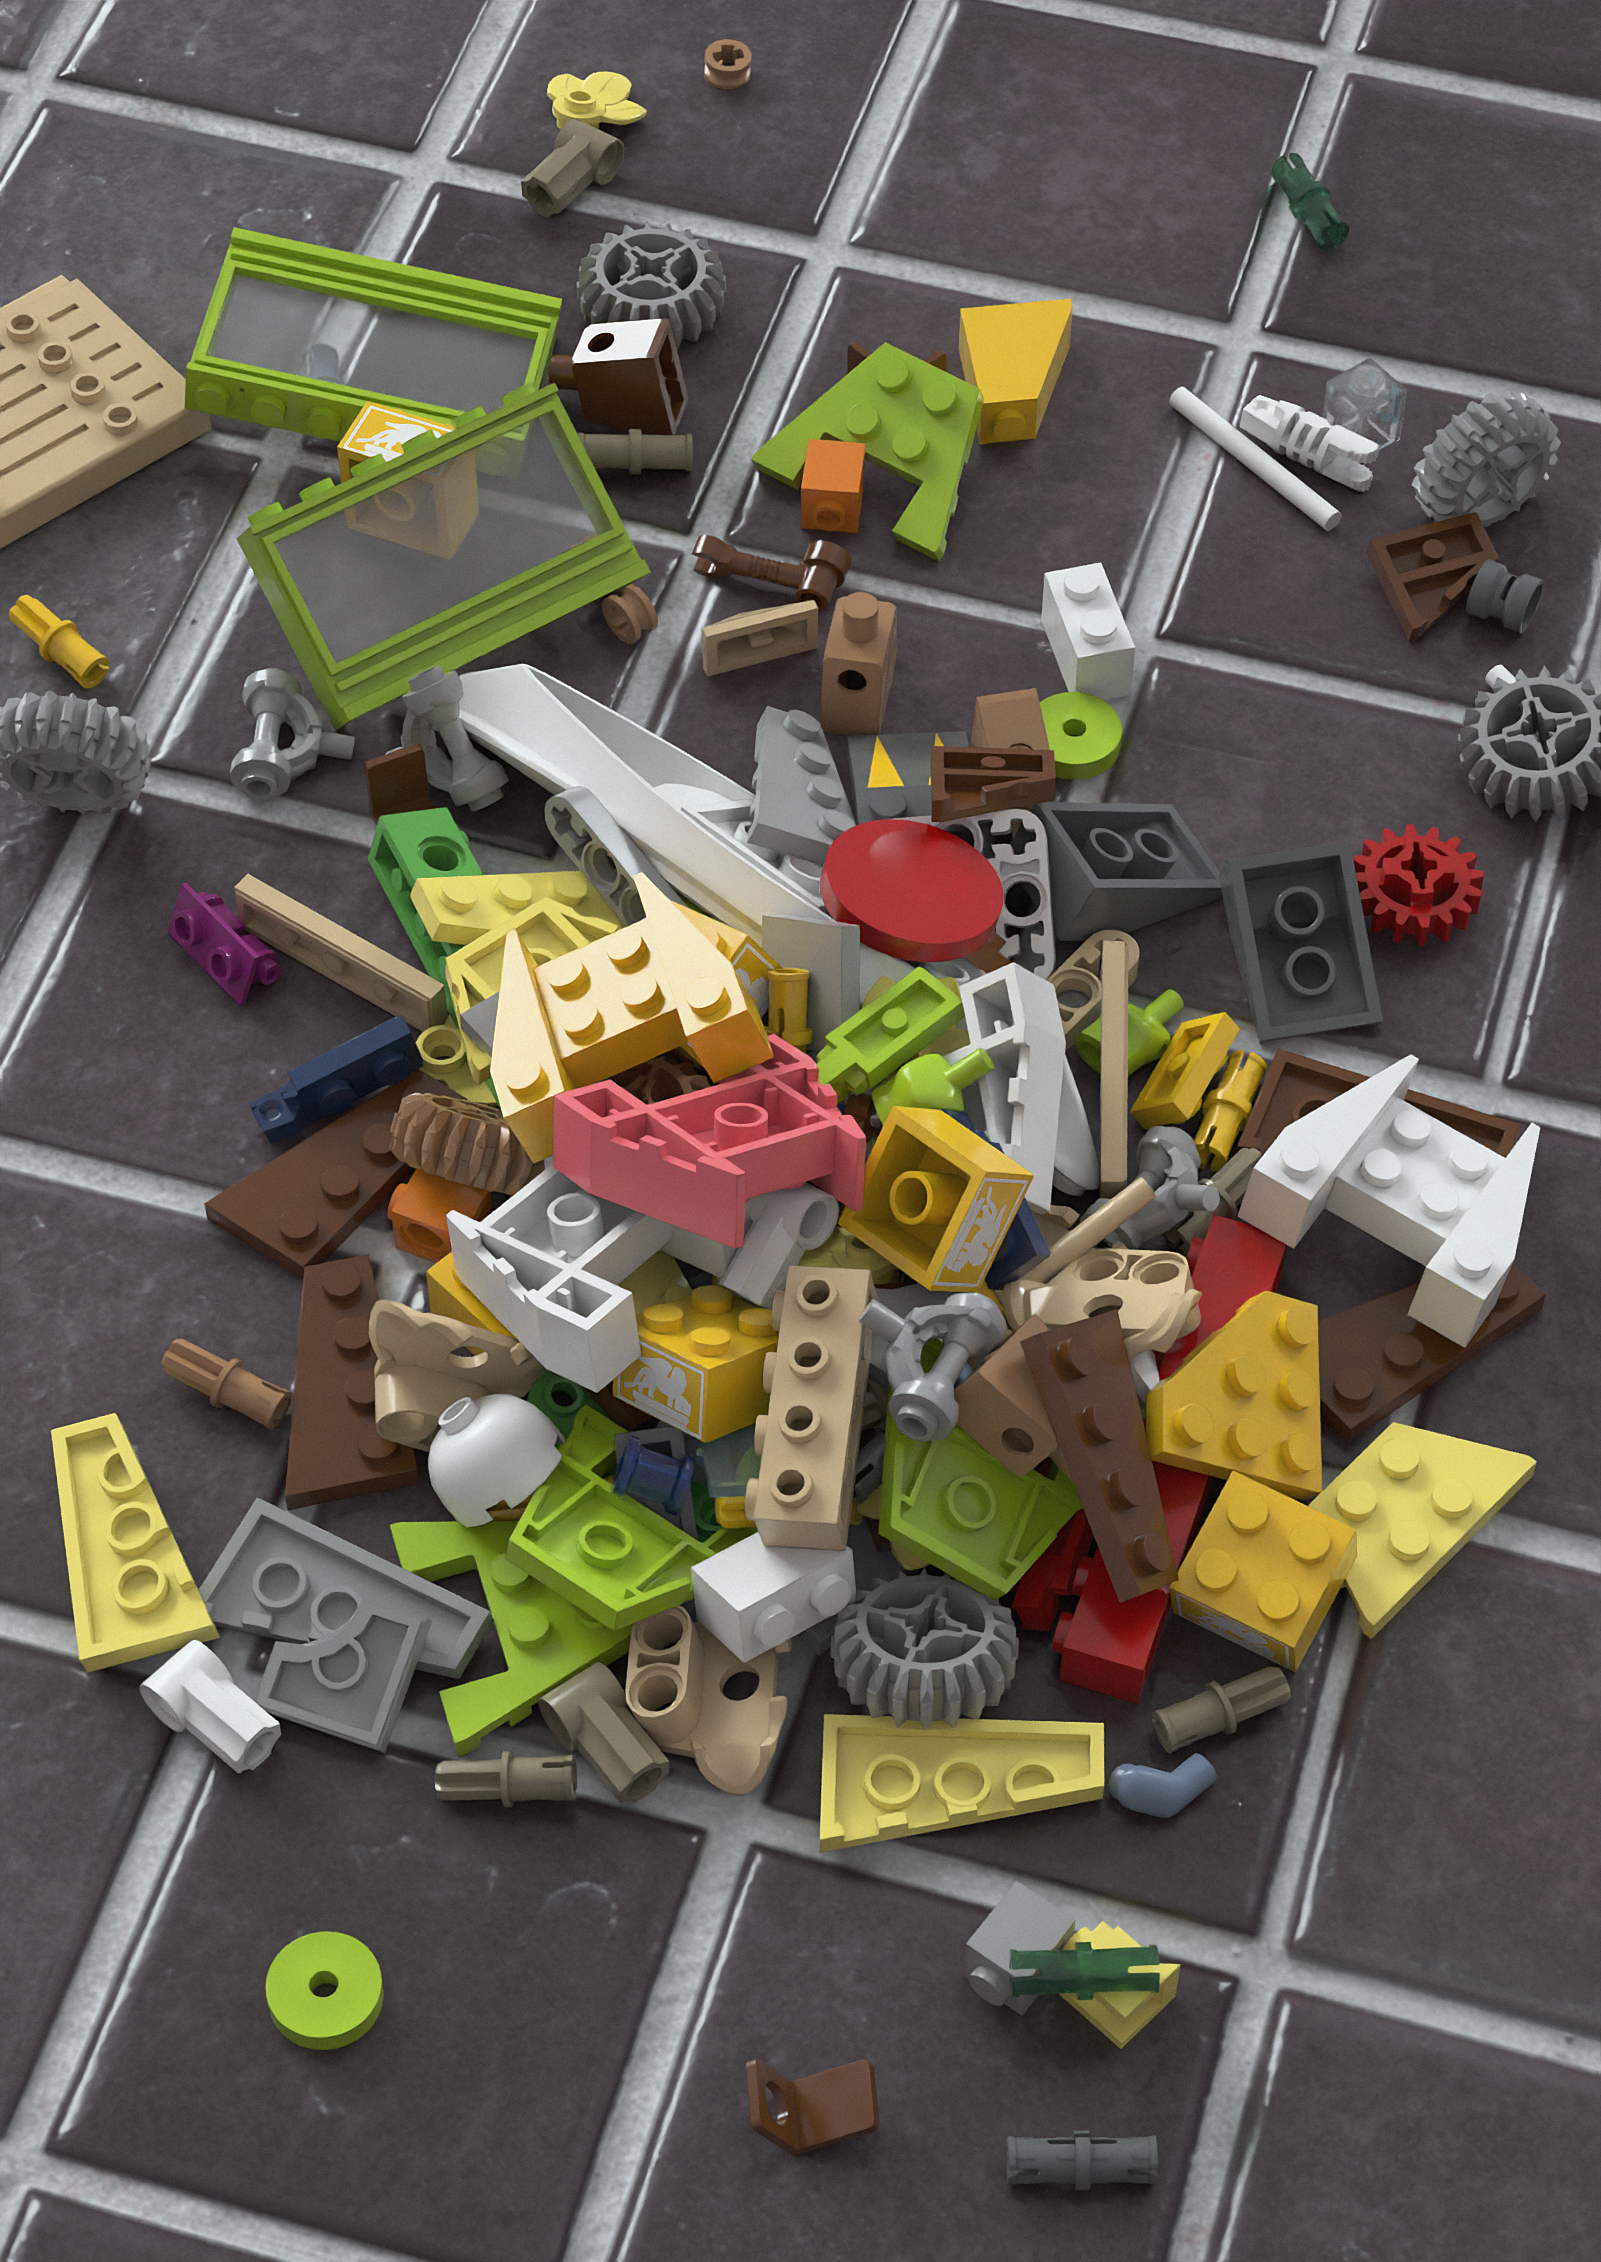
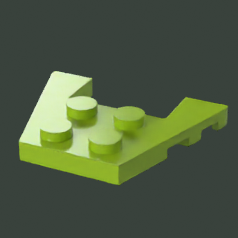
[751,342,984,562]
[878,1339,1083,1600]
[506,1405,758,1631]
[390,1521,633,1757]

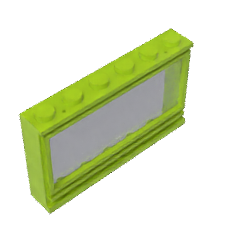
[184,227,562,480]
[237,382,651,730]

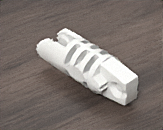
[1240,395,1380,492]

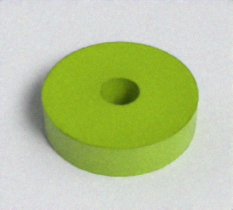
[1040,692,1122,780]
[266,1931,384,2050]

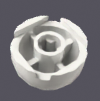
[428,1394,565,1527]

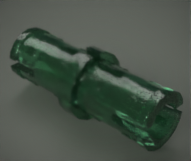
[1271,153,1349,250]
[1009,1942,1160,2000]

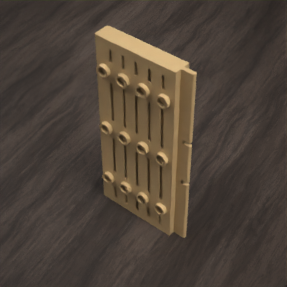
[0,275,212,549]

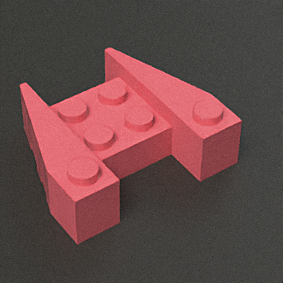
[553,1034,866,1248]

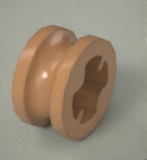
[704,39,752,89]
[602,584,658,644]

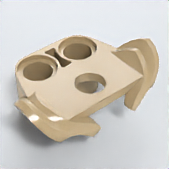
[1002,1248,1202,1361]
[369,1300,550,1452]
[625,1605,792,1795]

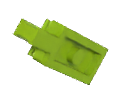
[816,966,965,1104]

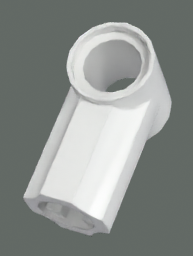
[719,1182,839,1310]
[139,1640,281,1774]

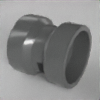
[1466,559,1544,634]

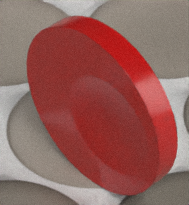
[820,819,1004,962]

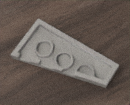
[747,706,856,865]
[199,1497,494,1679]

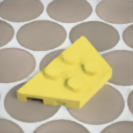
[445,897,618,1085]
[1308,1422,1537,1639]

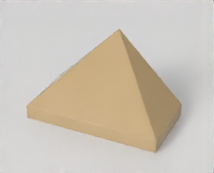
[702,600,818,677]

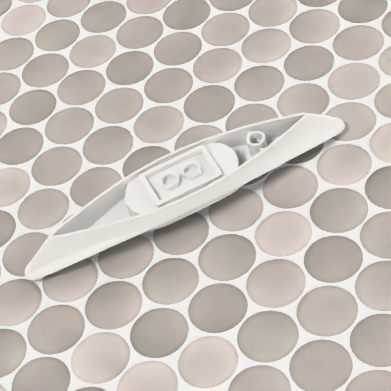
[433,664,1100,1196]

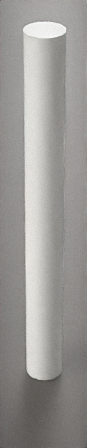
[1169,387,1342,531]

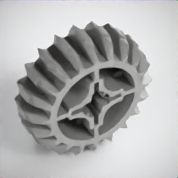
[576,222,726,350]
[1411,389,1561,527]
[1458,665,1601,823]
[0,691,151,815]
[831,1567,1019,1731]

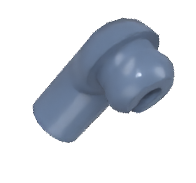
[1109,1753,1217,1818]

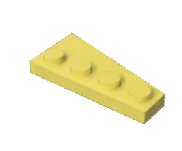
[410,869,627,945]
[51,1413,220,1673]
[819,1714,1104,1853]

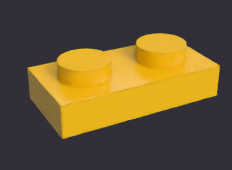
[1129,1012,1240,1129]

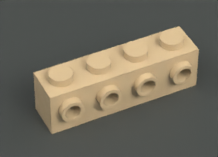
[745,1266,878,1551]

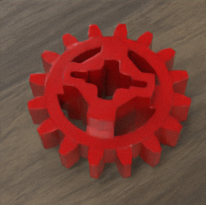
[1353,824,1484,946]

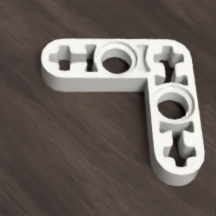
[893,809,1056,980]

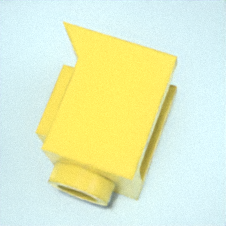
[1057,1921,1181,2049]

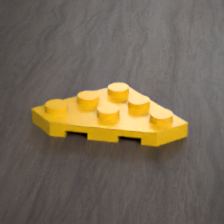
[1146,1291,1322,1500]

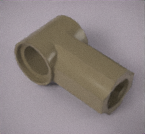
[521,119,625,218]
[538,1662,669,1804]

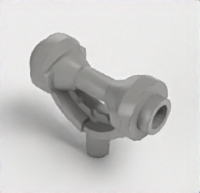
[386,665,509,811]
[230,668,355,800]
[1079,1126,1220,1250]
[858,1293,1007,1442]

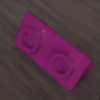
[167,883,282,1006]

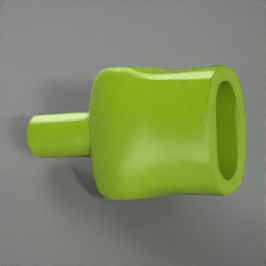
[1075,989,1184,1077]
[872,1047,995,1125]

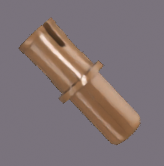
[162,1339,292,1430]

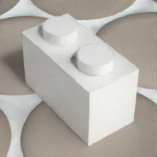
[1041,562,1135,700]
[691,1532,856,1663]

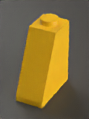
[959,298,1073,444]

